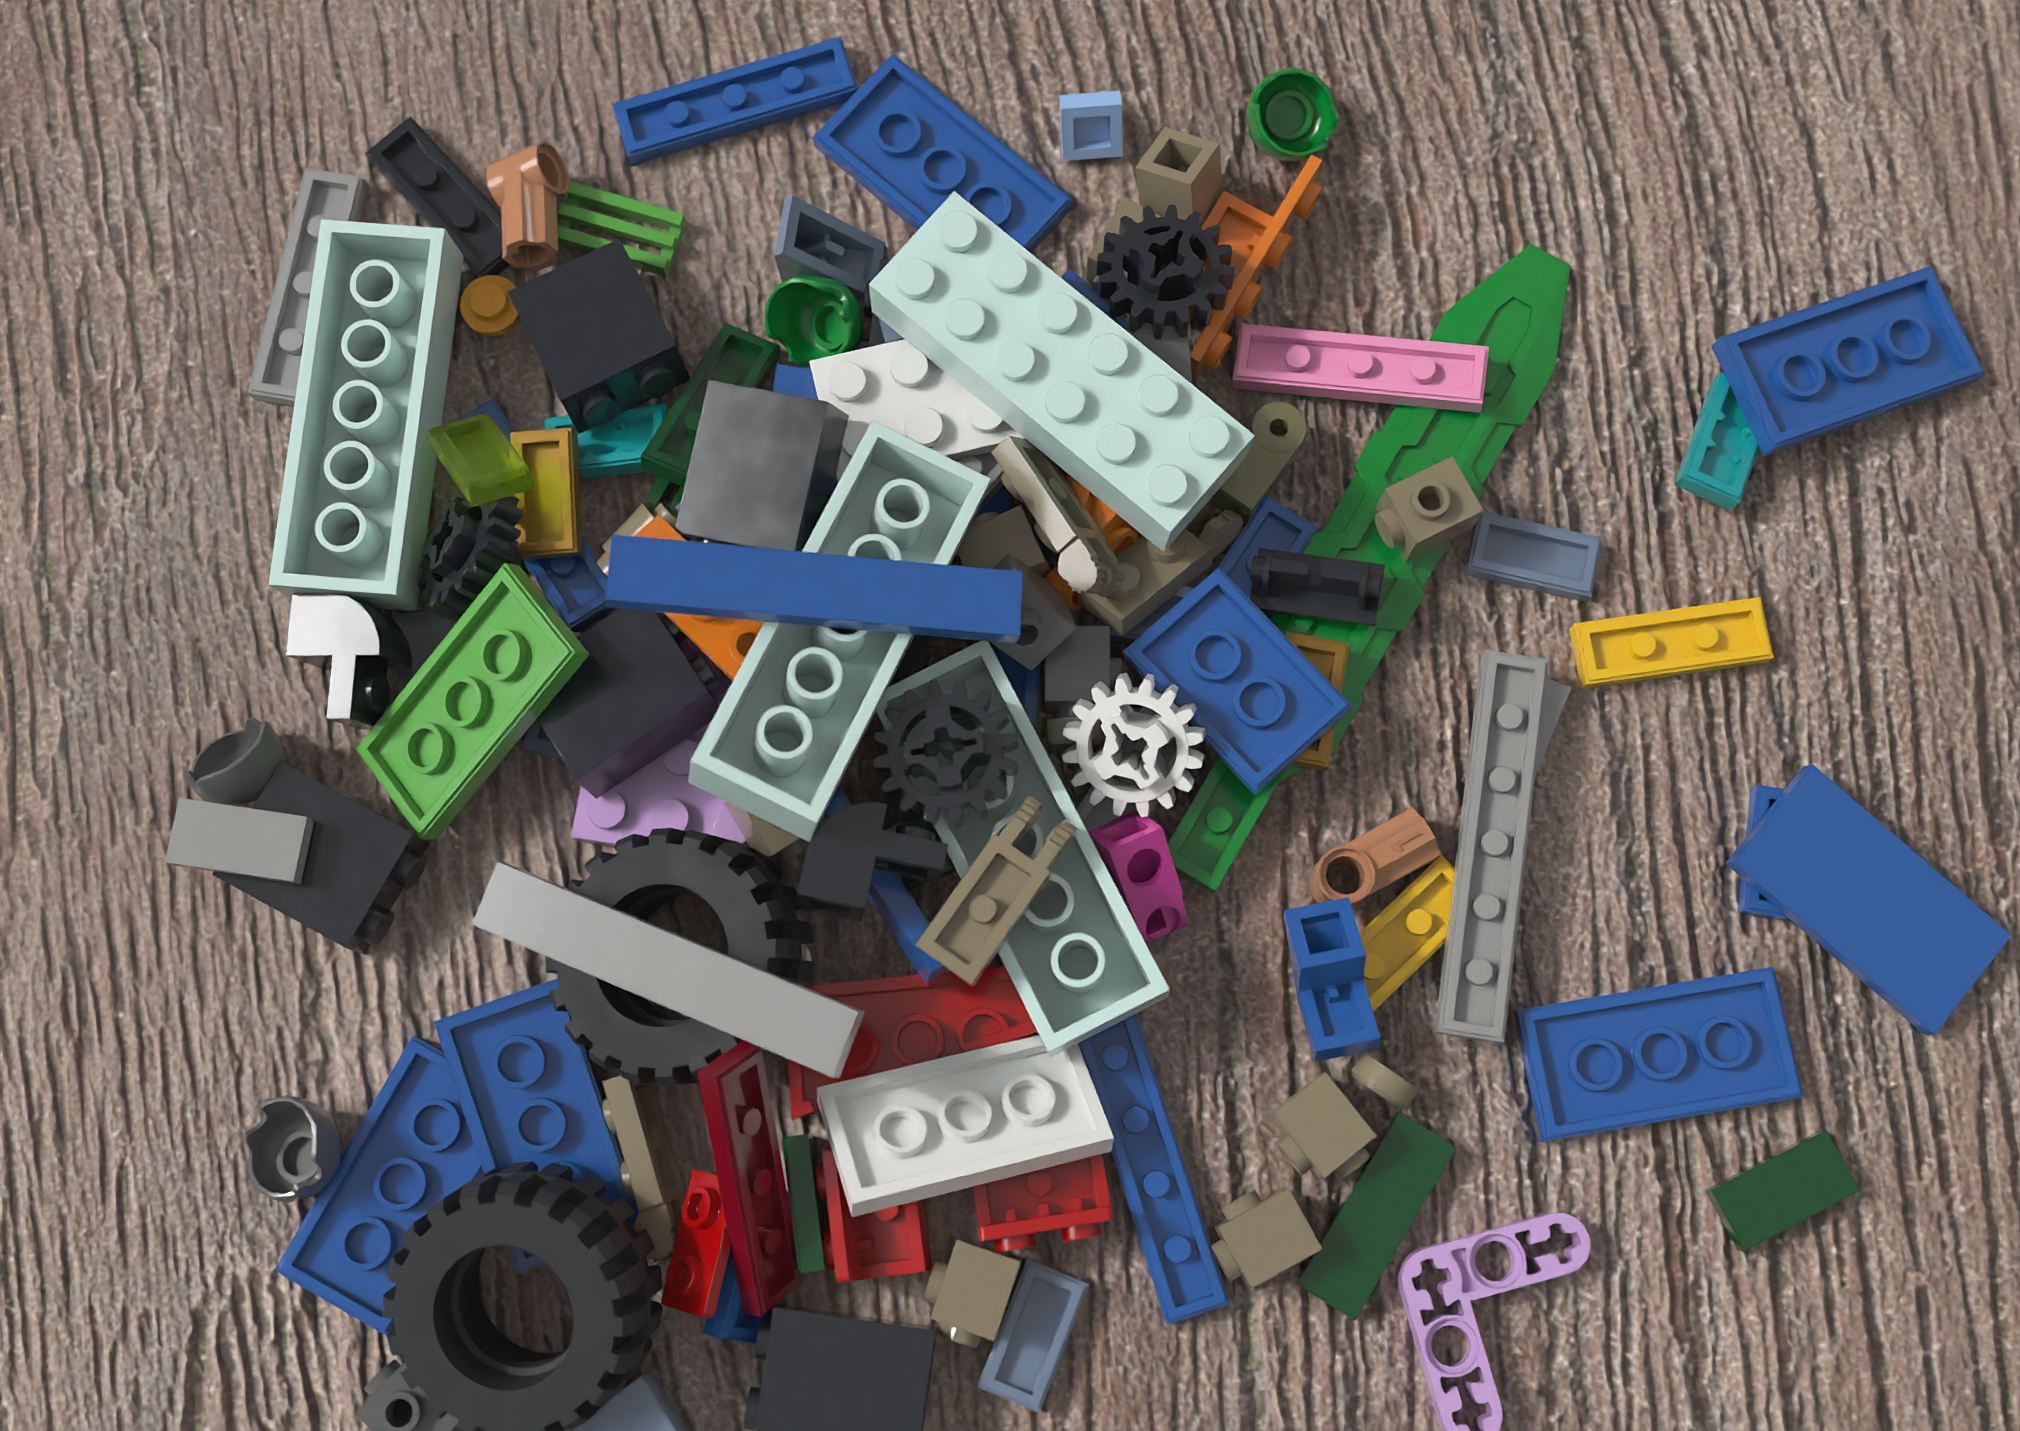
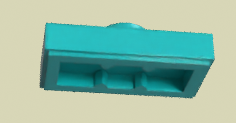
[1674,372,1759,510]
[545,404,669,480]

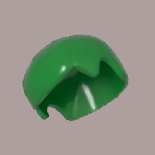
[1246,67,1340,163]
[764,275,863,368]

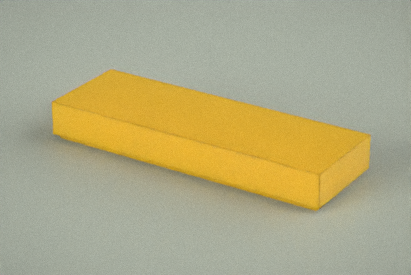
[1569,597,1774,689]
[1359,855,1455,1011]

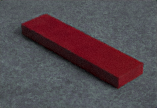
[697,1041,803,1317]

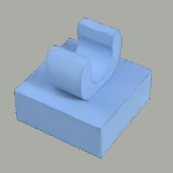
[1059,91,1123,161]

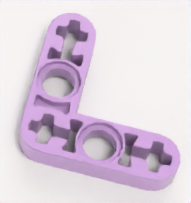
[1397,1213,1591,1431]

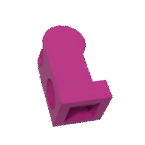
[1087,810,1188,944]

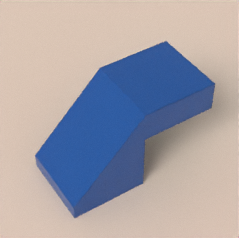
[1284,897,1381,1062]

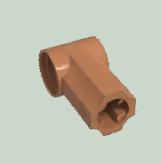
[486,141,569,270]
[1309,807,1442,908]

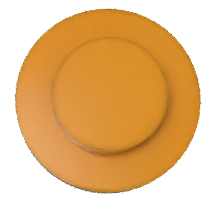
[460,275,520,336]

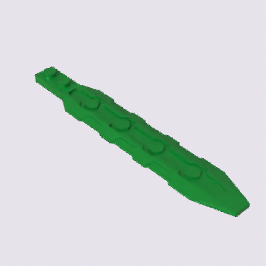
[1168,244,1571,895]

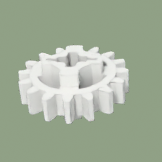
[1062,673,1205,817]

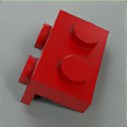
[816,1146,932,1284]
[973,1154,1114,1252]
[660,1169,731,1318]

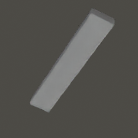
[1434,650,1549,1044]
[472,862,865,1077]

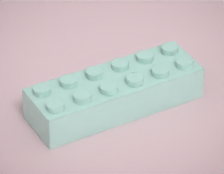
[869,191,1255,552]
[269,219,464,611]
[688,420,991,842]
[876,640,1170,1057]

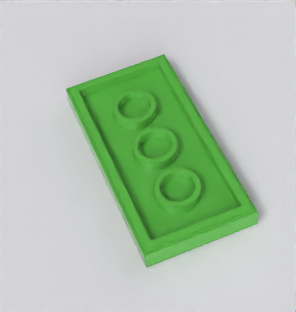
[356,563,590,840]

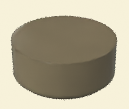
[1046,717,1106,750]
[1351,1052,1419,1110]

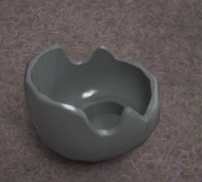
[185,718,287,807]
[244,1095,343,1203]

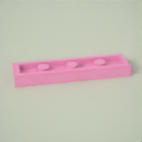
[1232,324,1489,413]

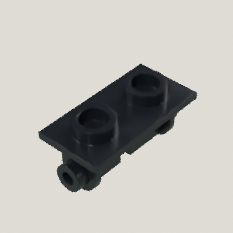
[1249,548,1385,626]

